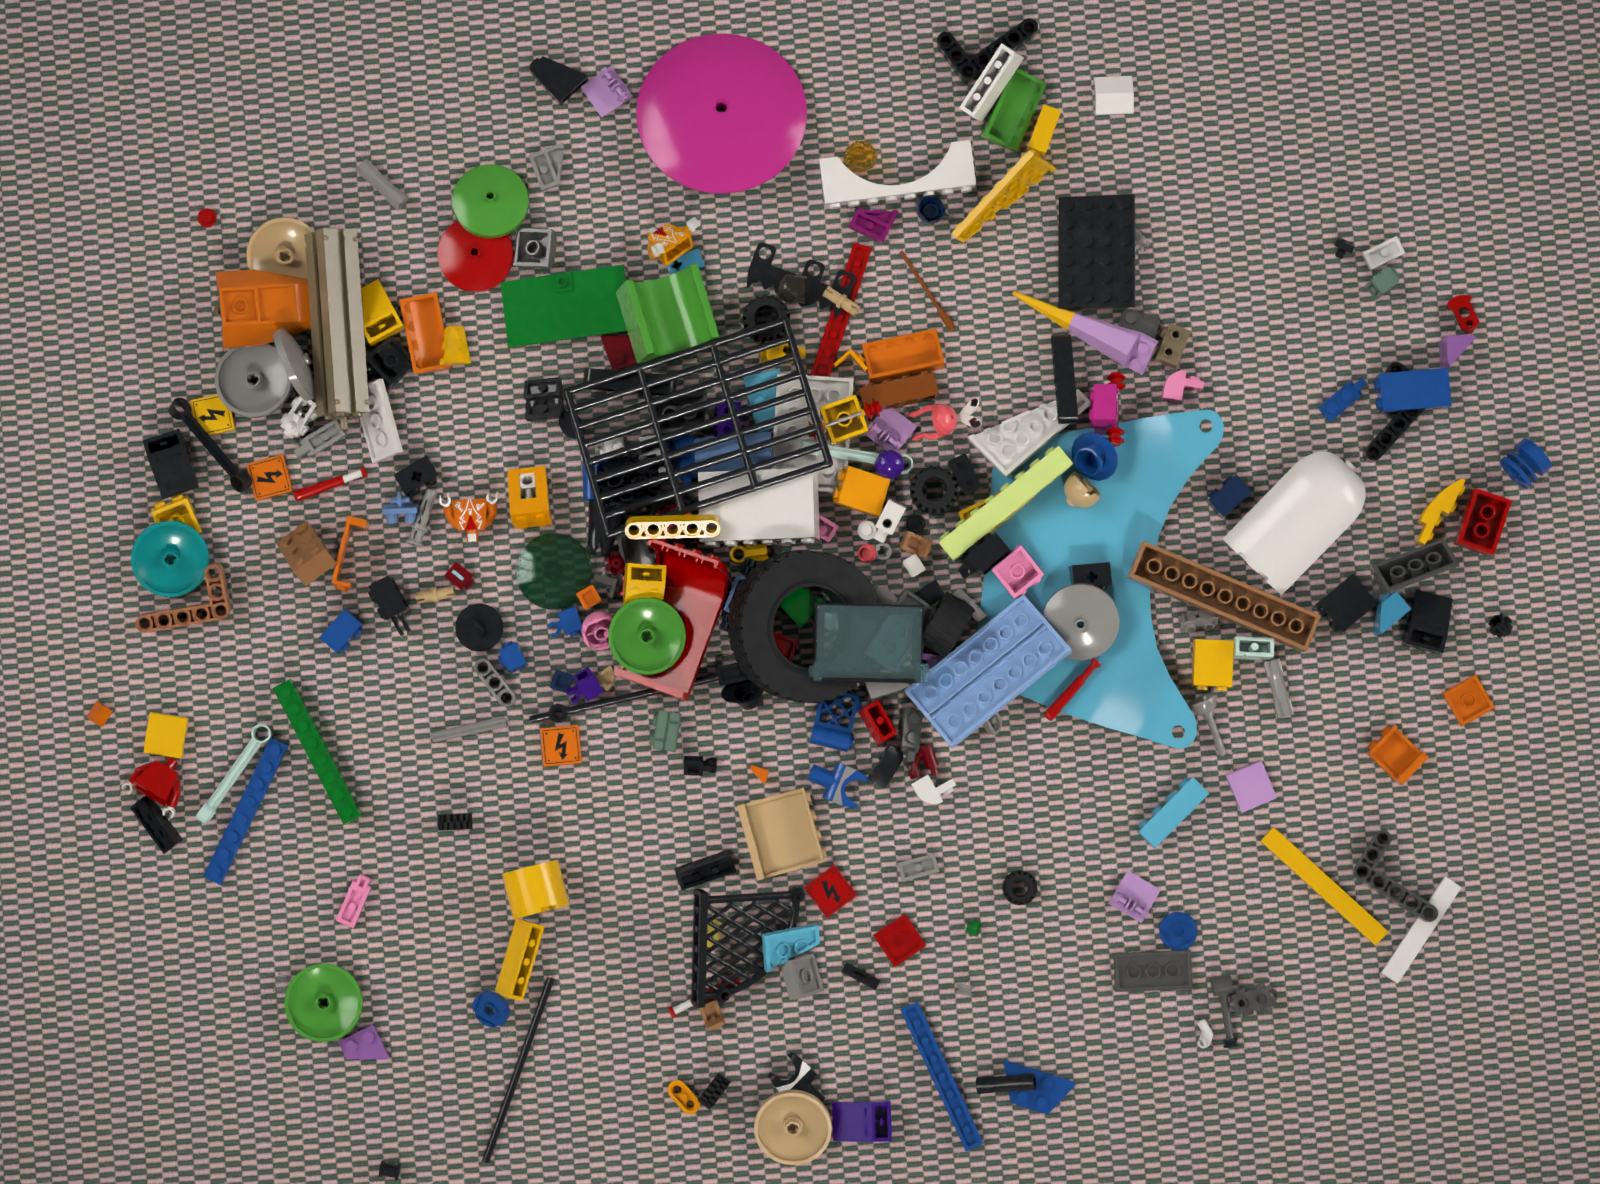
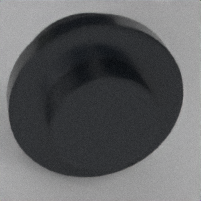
[906,514,925,534]

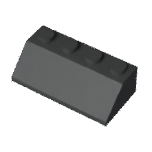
[1372,538,1459,594]

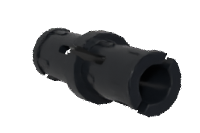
[841,962,881,990]

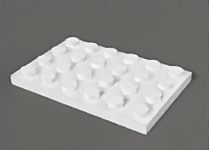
[771,374,854,492]

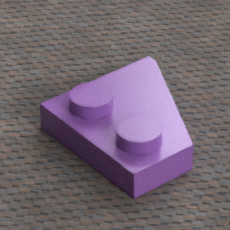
[338,1024,390,1059]

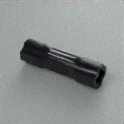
[976,1073,1037,1094]

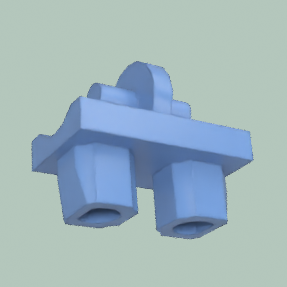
[382,492,419,524]

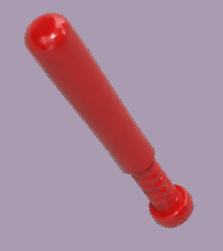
[1044,658,1101,721]

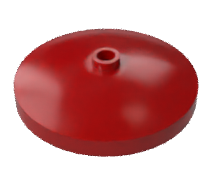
[437,221,514,293]

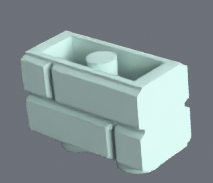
[1232,636,1274,661]

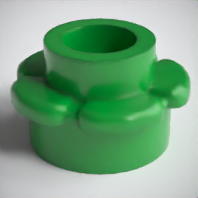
[966,918,981,937]

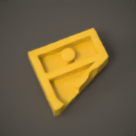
[439,326,471,365]

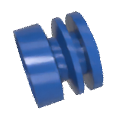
[1499,438,1552,489]

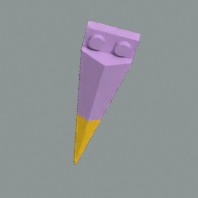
[1012,291,1159,375]

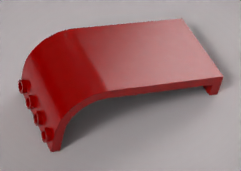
[613,538,729,701]

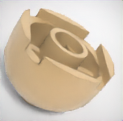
[1064,471,1102,508]

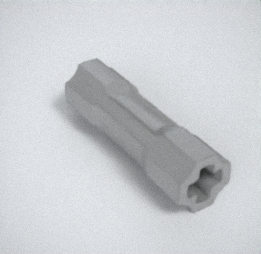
[356,159,408,210]
[1263,658,1294,719]

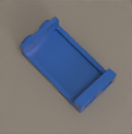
[1374,368,1452,414]

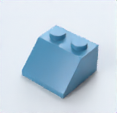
[1373,591,1411,636]

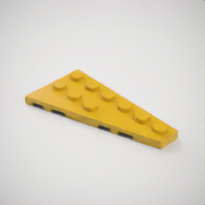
[951,150,1056,243]

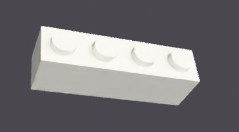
[959,43,1024,122]

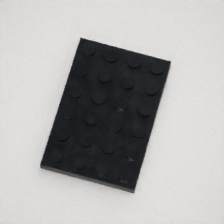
[1058,194,1135,310]

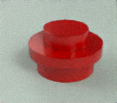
[197,208,217,228]

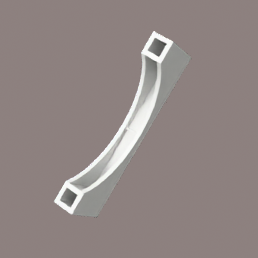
[819,140,976,209]

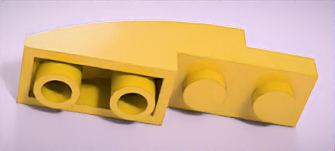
[1415,478,1466,546]

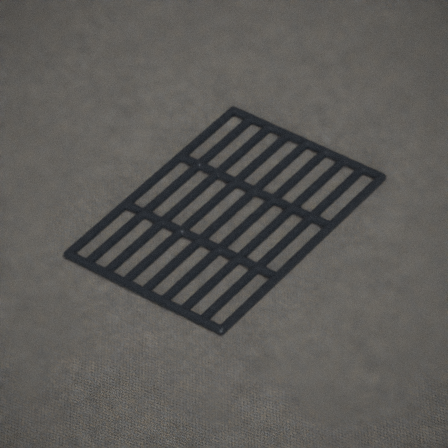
[563,317,833,538]

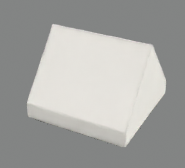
[903,554,926,577]

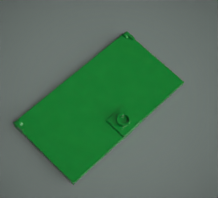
[500,264,627,348]

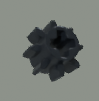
[1488,613,1513,638]

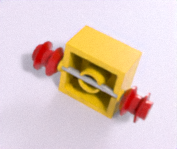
[806,394,882,446]

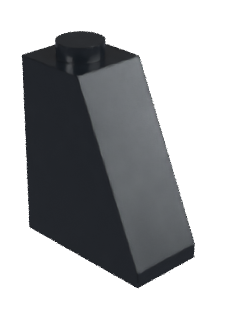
[529,56,588,106]

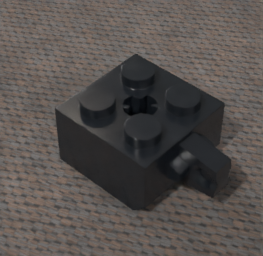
[958,532,1010,579]

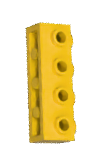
[495,918,545,1001]

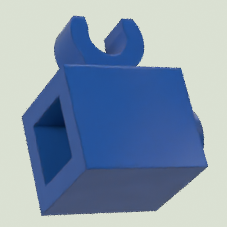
[548,607,582,638]

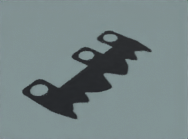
[747,242,856,318]

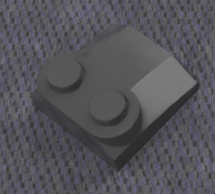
[513,228,557,270]
[1118,308,1159,339]

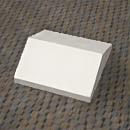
[1094,76,1134,115]

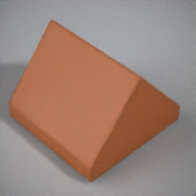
[86,701,113,727]

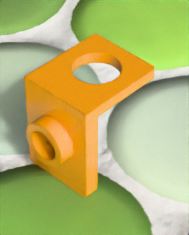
[833,349,868,373]

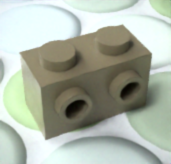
[1153,323,1191,369]

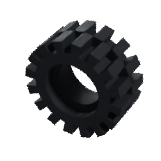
[437,813,473,831]
[1002,870,1038,905]
[698,1073,731,1110]

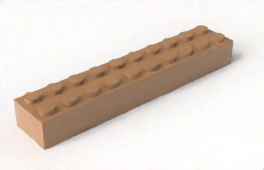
[1126,541,1321,652]

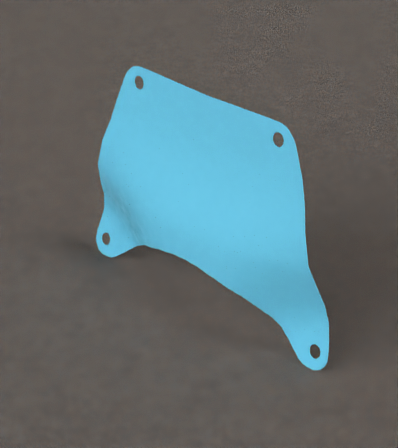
[977,410,1224,749]

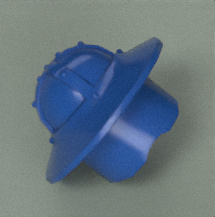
[1072,432,1118,481]

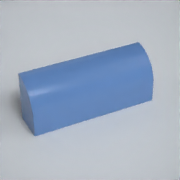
[694,431,775,472]

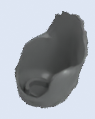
[618,530,654,565]

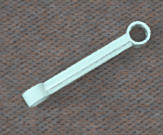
[800,440,913,473]
[196,724,272,825]

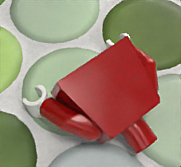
[122,757,181,819]

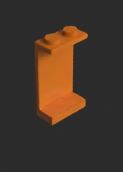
[331,516,369,592]

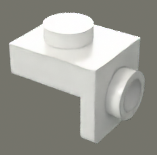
[595,437,627,458]

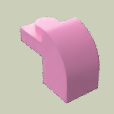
[1161,370,1204,403]

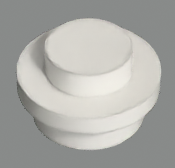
[857,521,877,540]

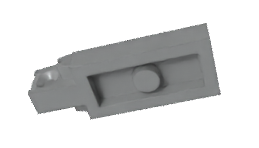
[294,419,346,459]

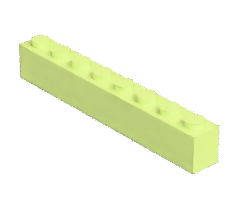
[939,446,1073,562]

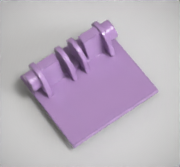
[580,66,633,118]
[865,408,917,452]
[1108,870,1161,923]

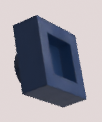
[550,669,573,693]

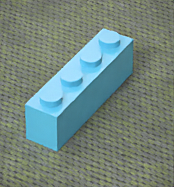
[1137,777,1209,848]

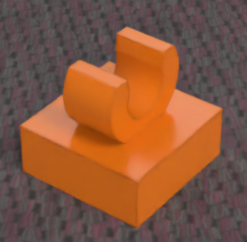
[576,584,602,611]

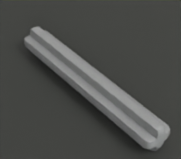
[431,717,507,742]

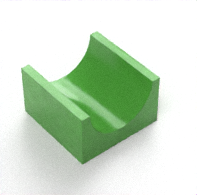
[616,263,719,365]

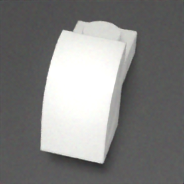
[911,775,956,804]

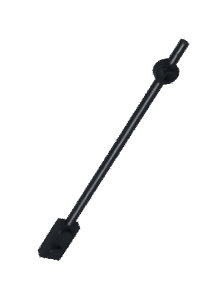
[529,663,749,723]

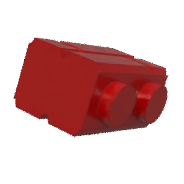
[858,700,898,746]

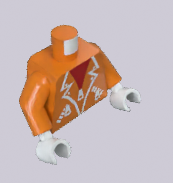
[439,491,499,543]

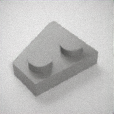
[529,143,564,192]

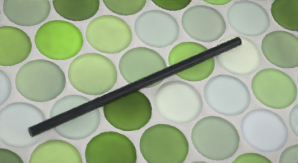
[482,977,555,1163]

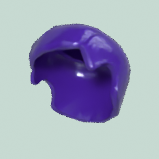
[874,450,904,479]

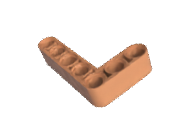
[135,563,231,632]

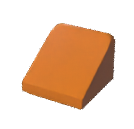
[750,765,769,785]

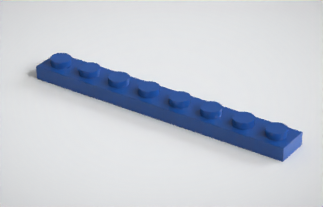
[203,737,289,885]
[900,1001,984,1152]

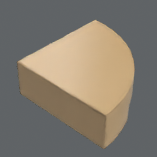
[595,665,615,692]

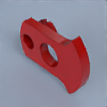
[1446,295,1480,334]

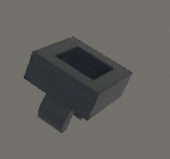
[1334,236,1355,259]

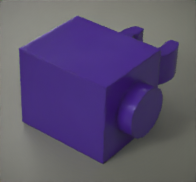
[565,666,604,704]

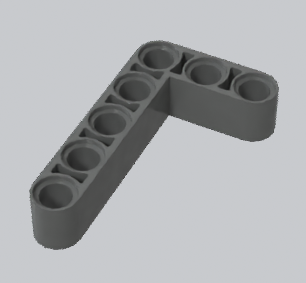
[1352,830,1438,922]

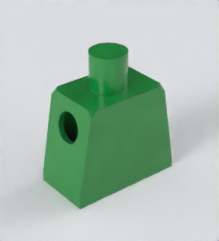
[780,588,824,630]

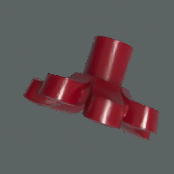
[604,550,625,576]

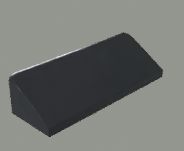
[130,796,183,854]
[674,850,736,890]

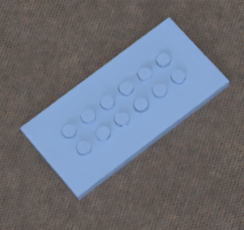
[904,594,1073,749]

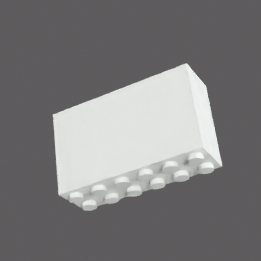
[698,468,820,547]

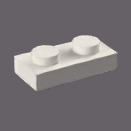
[1362,236,1405,271]

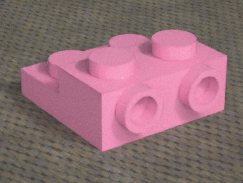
[990,544,1044,599]

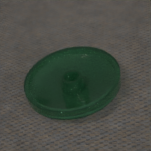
[515,533,593,610]

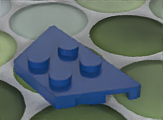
[1003,1060,1076,1114]

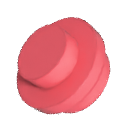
[857,544,876,563]

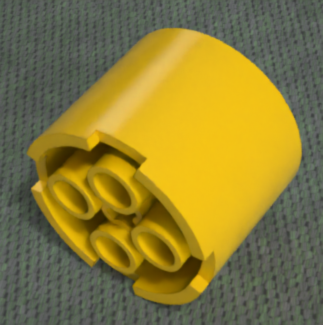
[502,860,570,919]

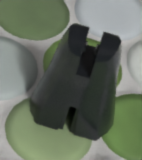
[587,501,625,558]

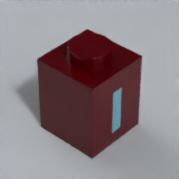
[444,562,475,592]

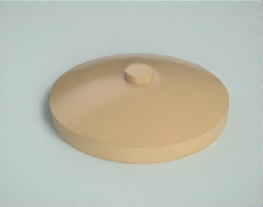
[246,217,314,279]
[754,1090,832,1165]

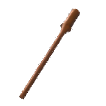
[899,250,956,332]

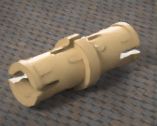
[822,286,861,317]
[416,585,456,604]

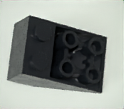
[143,429,199,499]
[1402,589,1453,654]

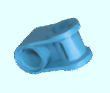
[668,249,706,275]

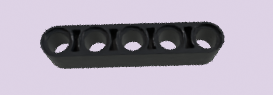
[1051,334,1078,424]
[583,368,677,396]

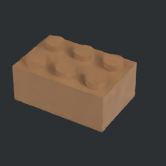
[276,521,337,586]

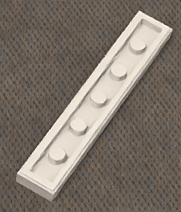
[1380,876,1462,984]

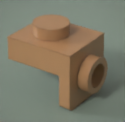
[899,531,933,558]
[699,999,726,1031]

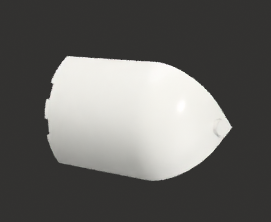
[1223,452,1366,595]

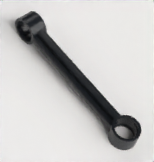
[168,398,252,492]

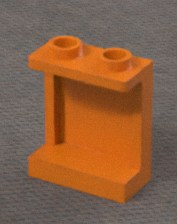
[1366,725,1429,785]

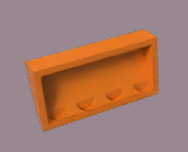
[399,292,453,374]
[862,328,945,384]

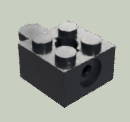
[368,575,411,636]

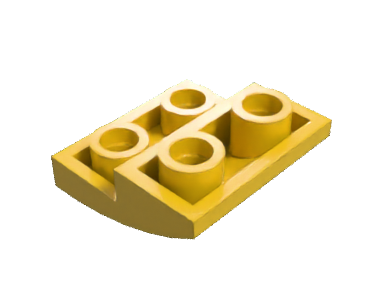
[144,712,189,759]

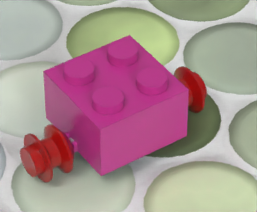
[1089,372,1126,447]

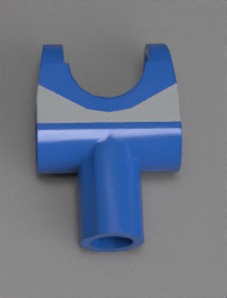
[807,762,869,809]

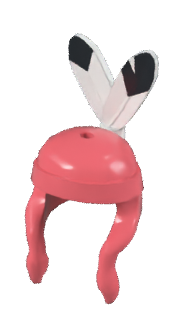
[908,399,982,441]

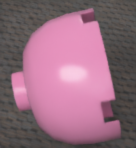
[581,611,613,650]

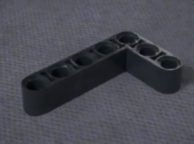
[937,18,1038,83]
[1362,362,1425,463]

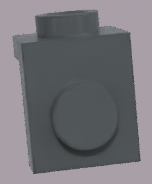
[593,572,621,599]

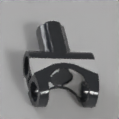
[767,1051,825,1102]

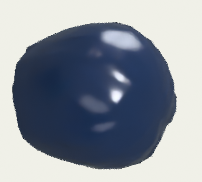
[916,196,947,224]

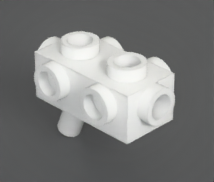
[280,396,318,439]

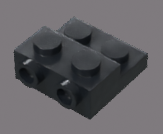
[366,336,413,391]

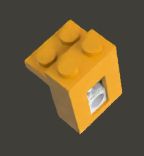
[507,466,552,529]

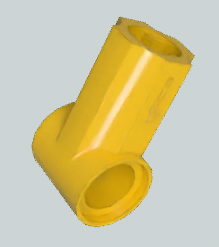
[730,544,768,565]

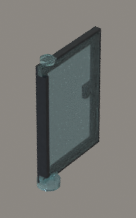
[809,603,930,683]

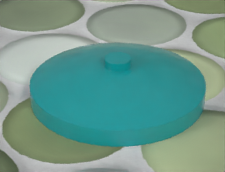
[131,520,209,597]

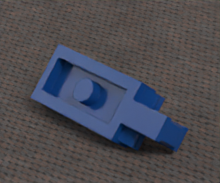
[1317,378,1367,422]
[674,435,697,486]

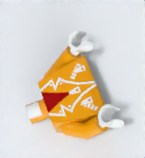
[647,217,700,266]

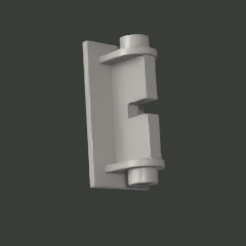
[1178,610,1219,633]

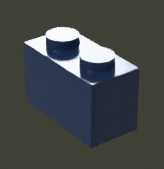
[1206,475,1252,519]

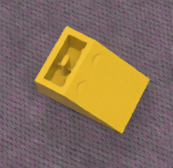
[361,279,405,347]
[623,563,666,605]

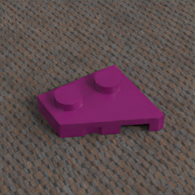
[848,209,899,244]

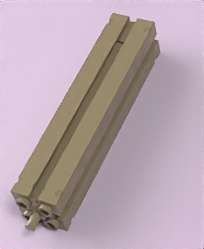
[304,228,370,430]

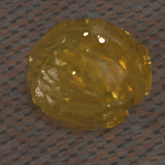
[844,140,878,172]

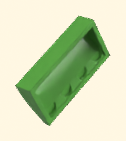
[980,68,1047,152]

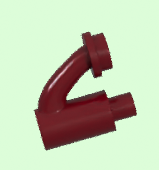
[907,743,939,779]

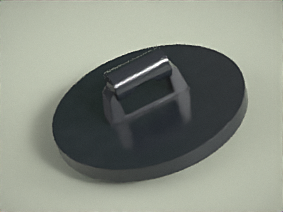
[455,603,503,652]

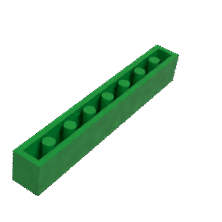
[273,679,363,825]

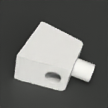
[873,498,906,543]

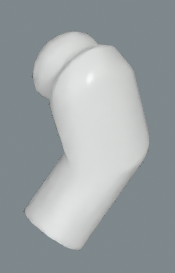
[1197,1018,1214,1049]

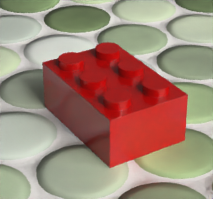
[1453,488,1512,557]

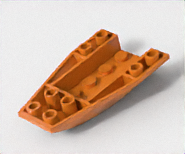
[215,269,311,348]

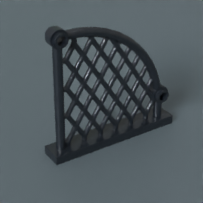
[691,886,805,1008]

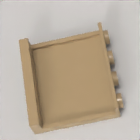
[737,787,827,881]

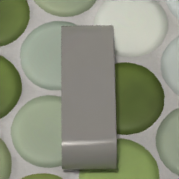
[474,659,516,707]

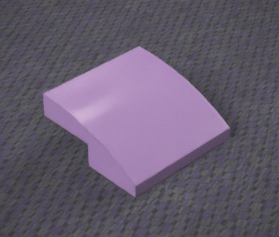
[1225,760,1277,813]

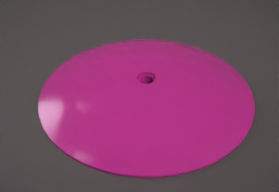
[636,34,807,194]

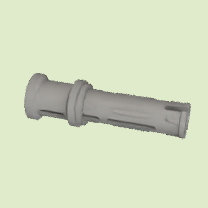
[406,489,438,548]

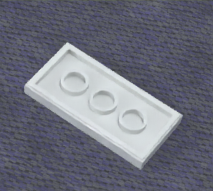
[360,379,403,463]

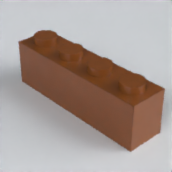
[859,371,939,410]

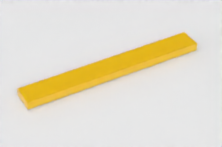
[1260,827,1389,946]

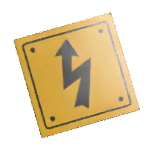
[190,394,236,436]

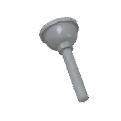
[1188,693,1227,756]

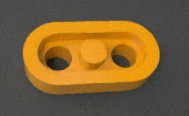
[668,1080,700,1114]

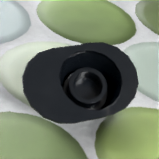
[721,681,764,710]

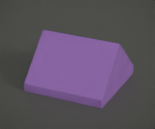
[1439,335,1476,368]

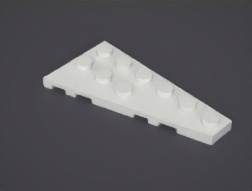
[968,389,1091,478]

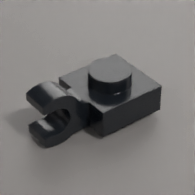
[684,756,717,776]

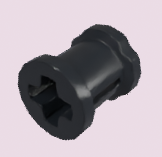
[379,1160,401,1180]

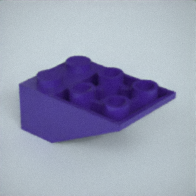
[832,1100,892,1142]

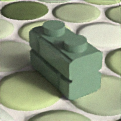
[1365,266,1400,300]
[649,710,682,752]

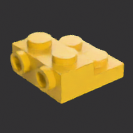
[151,493,202,533]

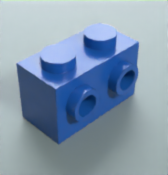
[498,641,529,674]

